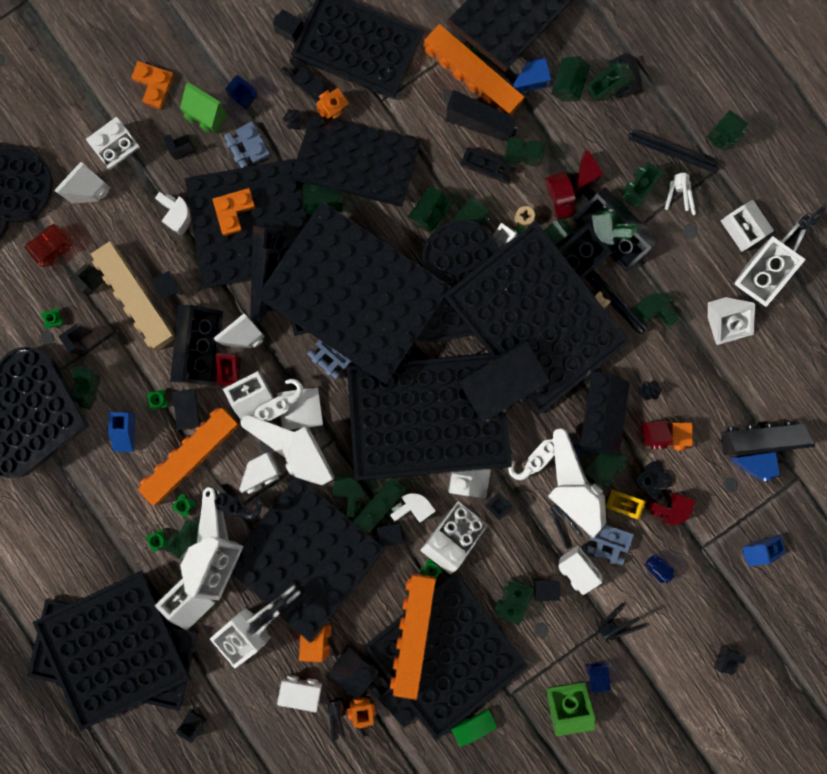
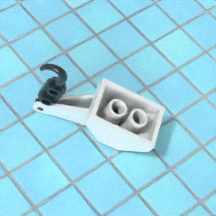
[734,204,827,307]
[181,487,262,600]
[210,585,300,668]

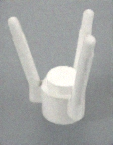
[665,173,696,215]

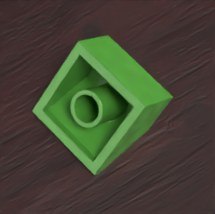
[180,82,228,134]
[547,682,595,736]

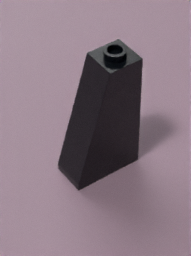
[446,90,518,143]

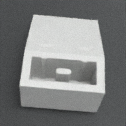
[420,501,488,574]

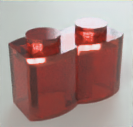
[24,223,73,267]

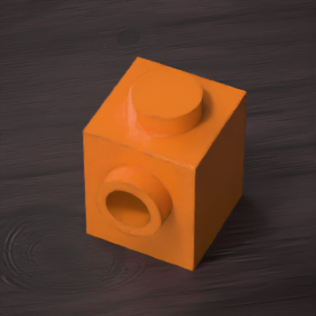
[667,423,692,450]

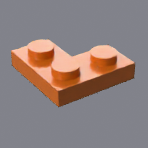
[131,61,174,110]
[213,188,255,236]

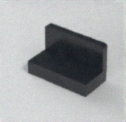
[609,53,643,98]
[58,323,93,356]
[172,389,200,430]

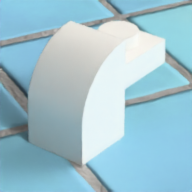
[155,192,191,236]
[390,493,435,522]

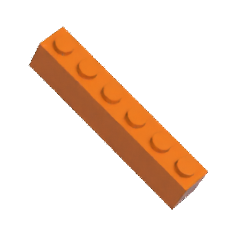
[424,24,524,116]
[137,407,241,506]
[390,573,436,700]

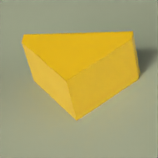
[605,490,646,520]

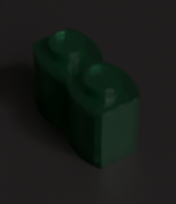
[504,138,546,166]

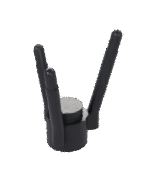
[549,504,583,549]
[598,603,647,642]
[327,698,366,742]

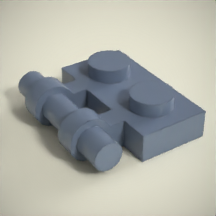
[224,122,270,168]
[307,340,352,380]
[585,524,634,565]

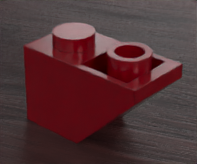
[642,421,674,449]

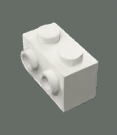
[559,545,603,595]
[277,675,322,712]

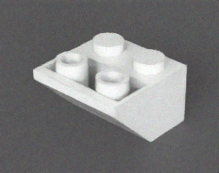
[86,117,140,170]
[721,200,774,252]
[223,371,274,420]
[240,453,282,494]
[155,579,216,630]

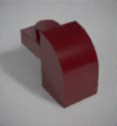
[545,172,576,220]
[647,494,695,525]

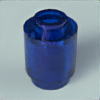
[645,554,675,583]

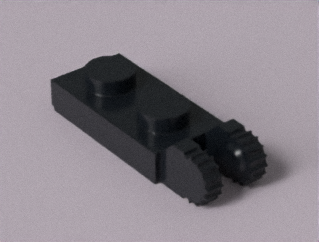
[281,58,332,103]
[460,147,515,184]
[369,674,417,728]

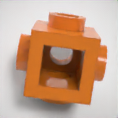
[316,88,349,119]
[347,697,376,728]

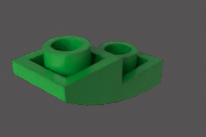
[451,709,497,747]

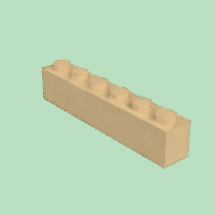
[91,241,175,350]

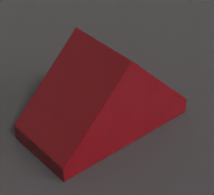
[574,150,603,193]
[216,353,241,386]

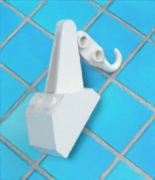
[241,379,336,485]
[508,428,606,538]

